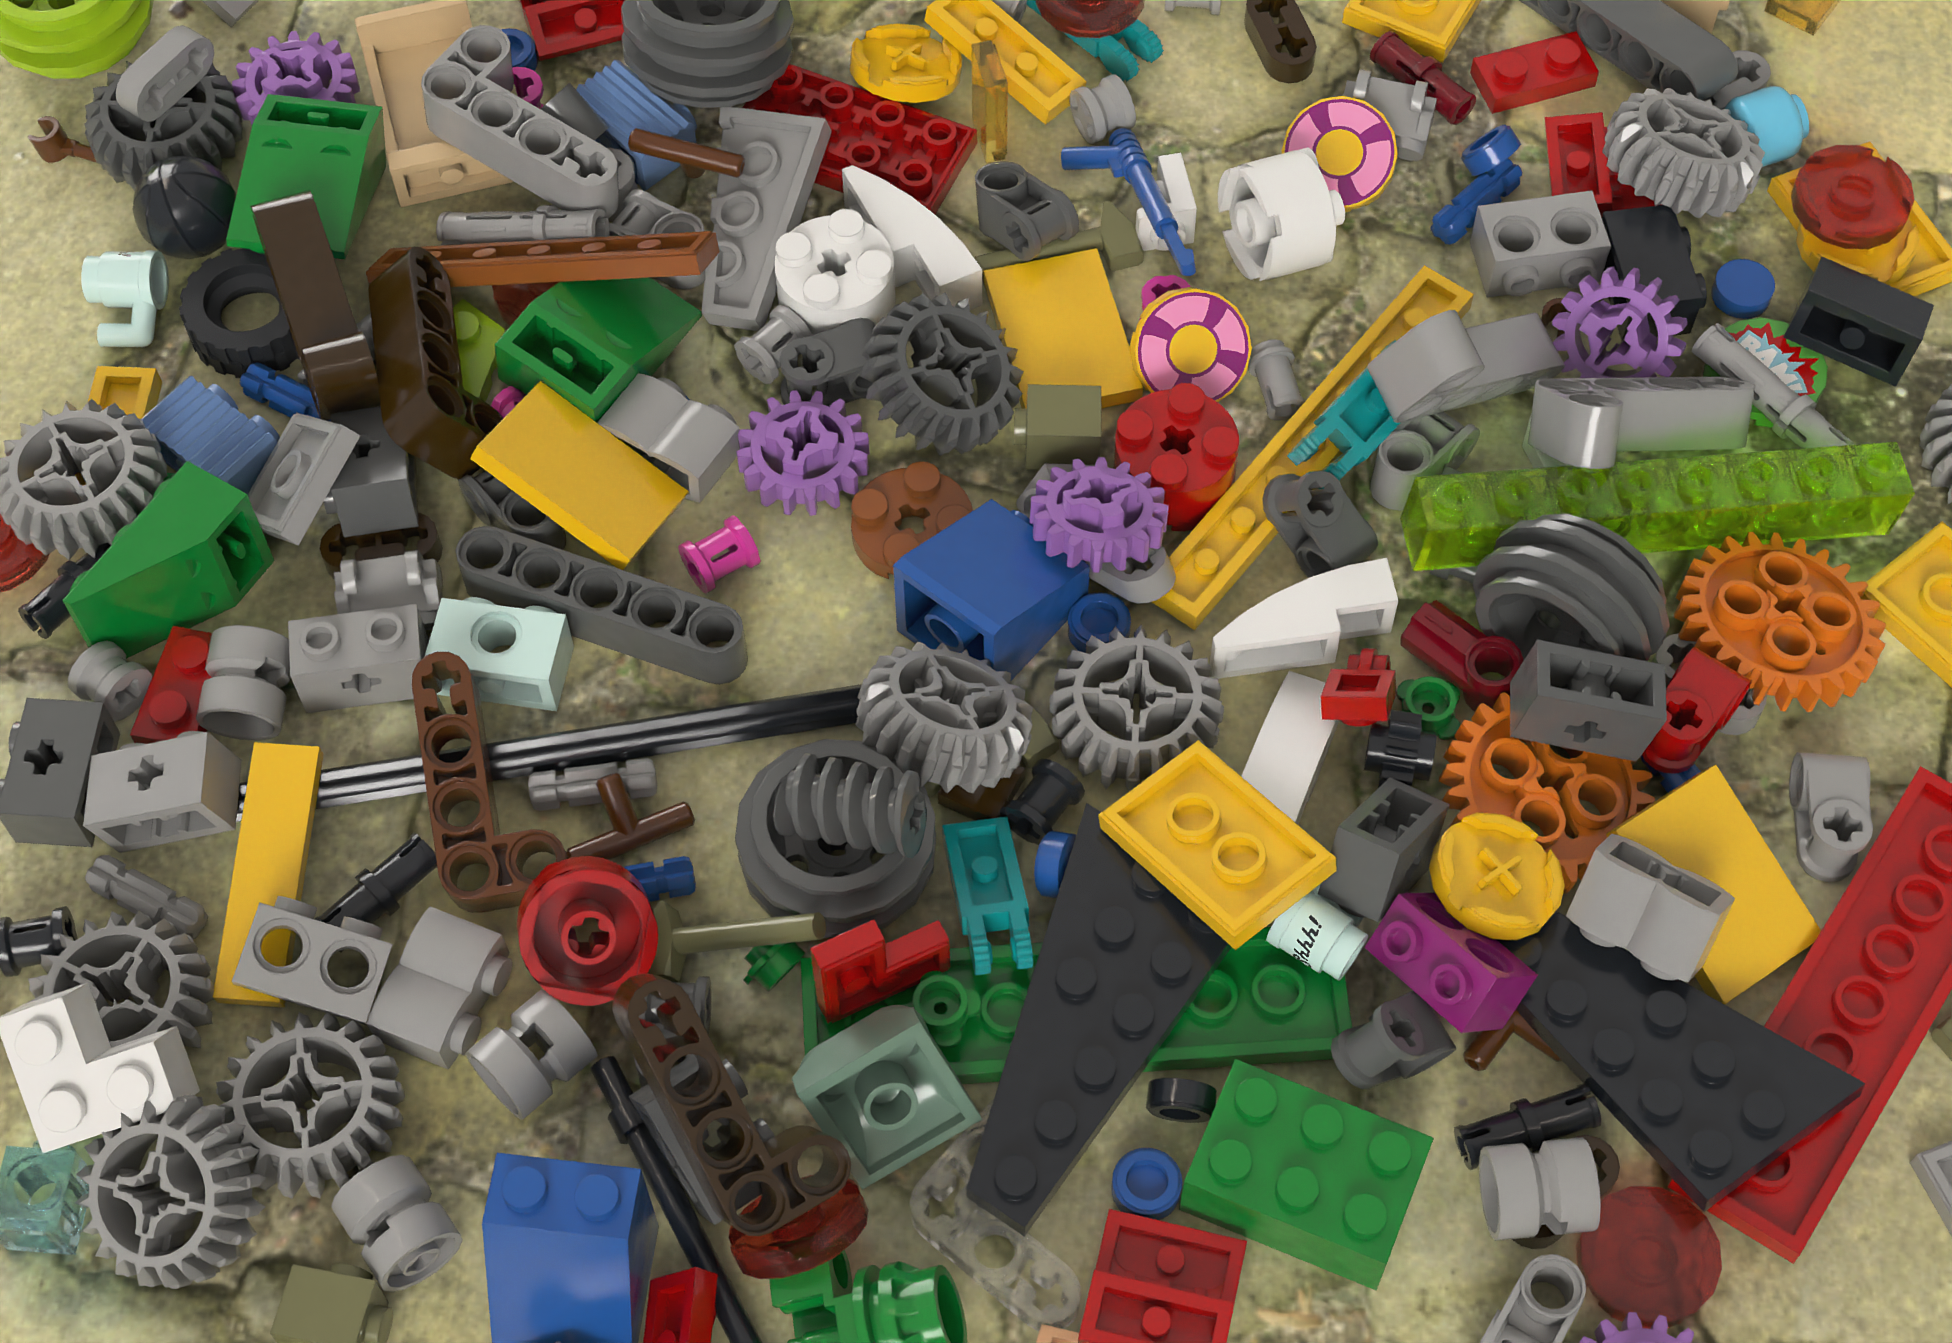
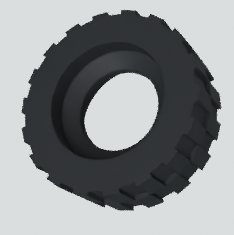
[179,248,300,378]

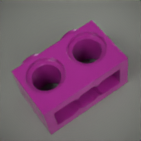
[1364,892,1538,1033]

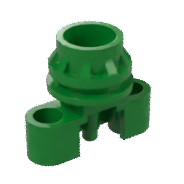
[768,1236,967,1343]

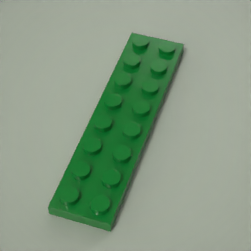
[800,927,1352,1084]

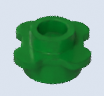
[1396,676,1460,740]
[743,942,806,992]
[904,971,981,1049]

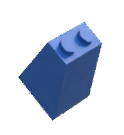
[893,499,1090,681]
[482,1153,659,1343]

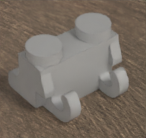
[1342,69,1437,161]
[334,550,443,630]

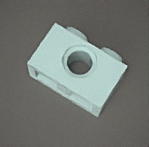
[425,597,574,711]

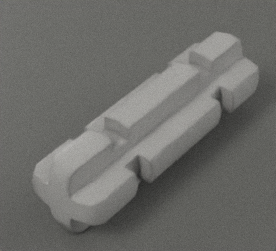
[528,758,657,811]
[85,855,208,940]

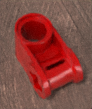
[1642,647,1752,774]

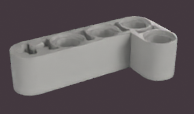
[421,25,619,219]
[1367,310,1565,423]
[1528,377,1755,469]

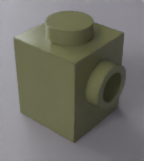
[1014,384,1101,470]
[270,1263,393,1343]

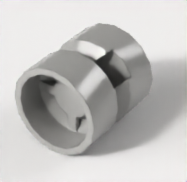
[196,625,290,741]
[465,989,598,1120]
[1479,1137,1601,1241]
[331,1155,462,1292]

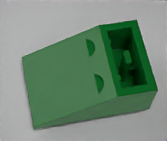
[226,94,386,260]
[495,277,702,422]
[63,461,275,659]

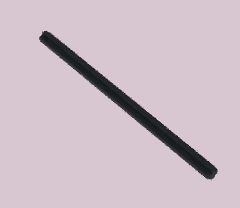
[236,684,862,822]

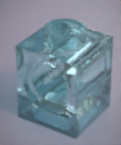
[0,1140,89,1255]

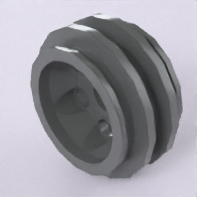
[621,0,794,108]
[1472,514,1670,661]
[735,739,936,938]

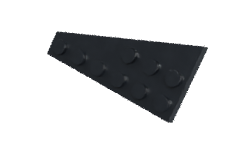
[966,803,1231,1237]
[1496,911,1865,1212]

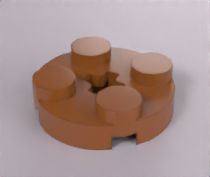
[851,461,973,579]

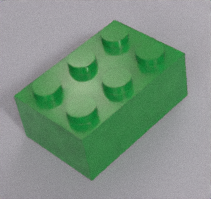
[1179,1059,1434,1291]

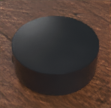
[1146,1078,1217,1123]

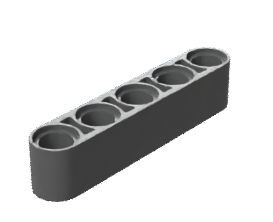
[1519,0,1738,101]
[456,526,748,685]

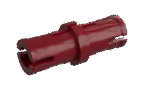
[1370,31,1476,125]

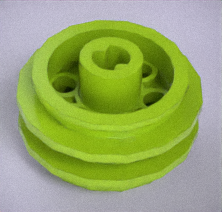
[0,0,154,79]

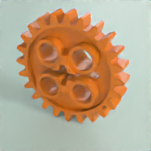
[1674,532,1886,712]
[1439,692,1655,894]

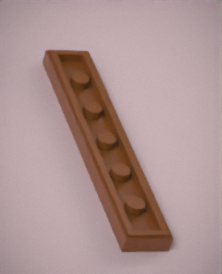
[366,231,720,287]

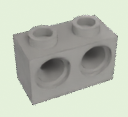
[1470,191,1611,298]
[232,896,393,1025]

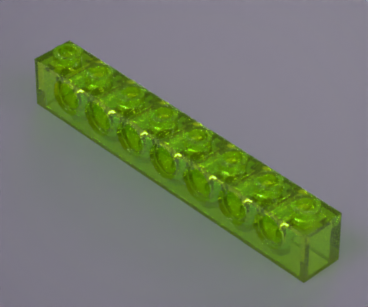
[1400,442,1915,571]

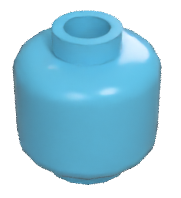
[1725,86,1809,167]

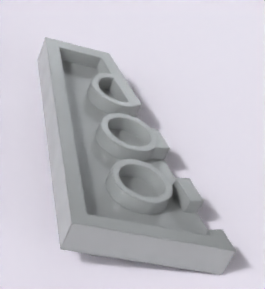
[702,107,832,331]

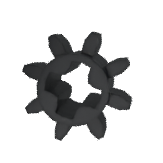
[1364,709,1437,788]

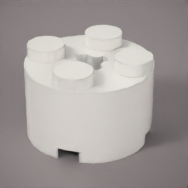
[1218,147,1345,281]
[775,209,896,335]

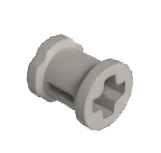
[734,305,812,384]

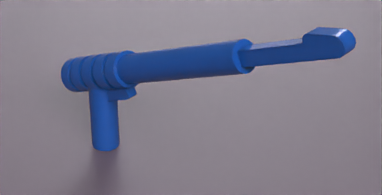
[1061,128,1196,276]

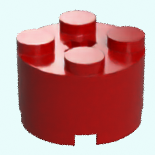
[1113,383,1239,532]
[517,856,658,1006]

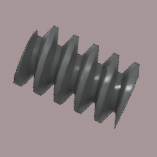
[773,753,927,858]

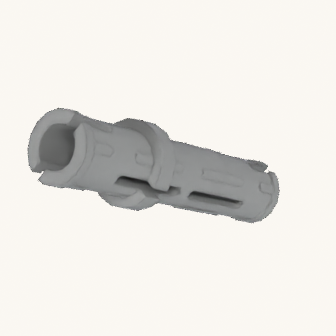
[436,205,610,245]
[1691,323,1854,472]

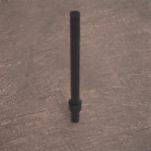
[591,1056,763,1343]

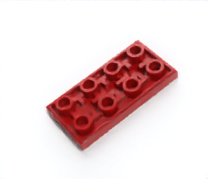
[742,64,978,215]

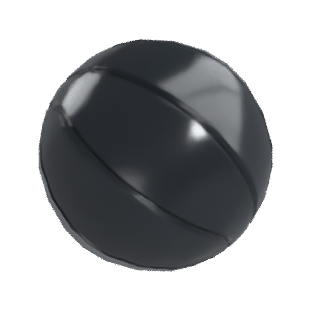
[132,155,236,260]

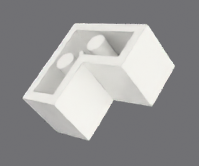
[0,983,200,1153]

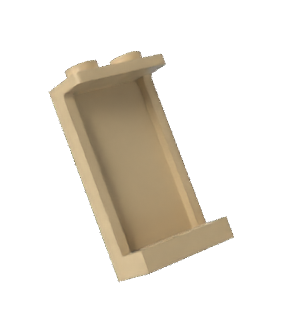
[355,0,513,208]

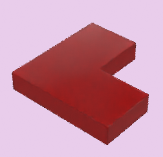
[810,919,950,1023]

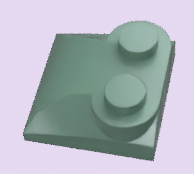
[792,1005,982,1190]

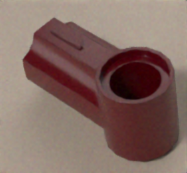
[1400,600,1524,712]

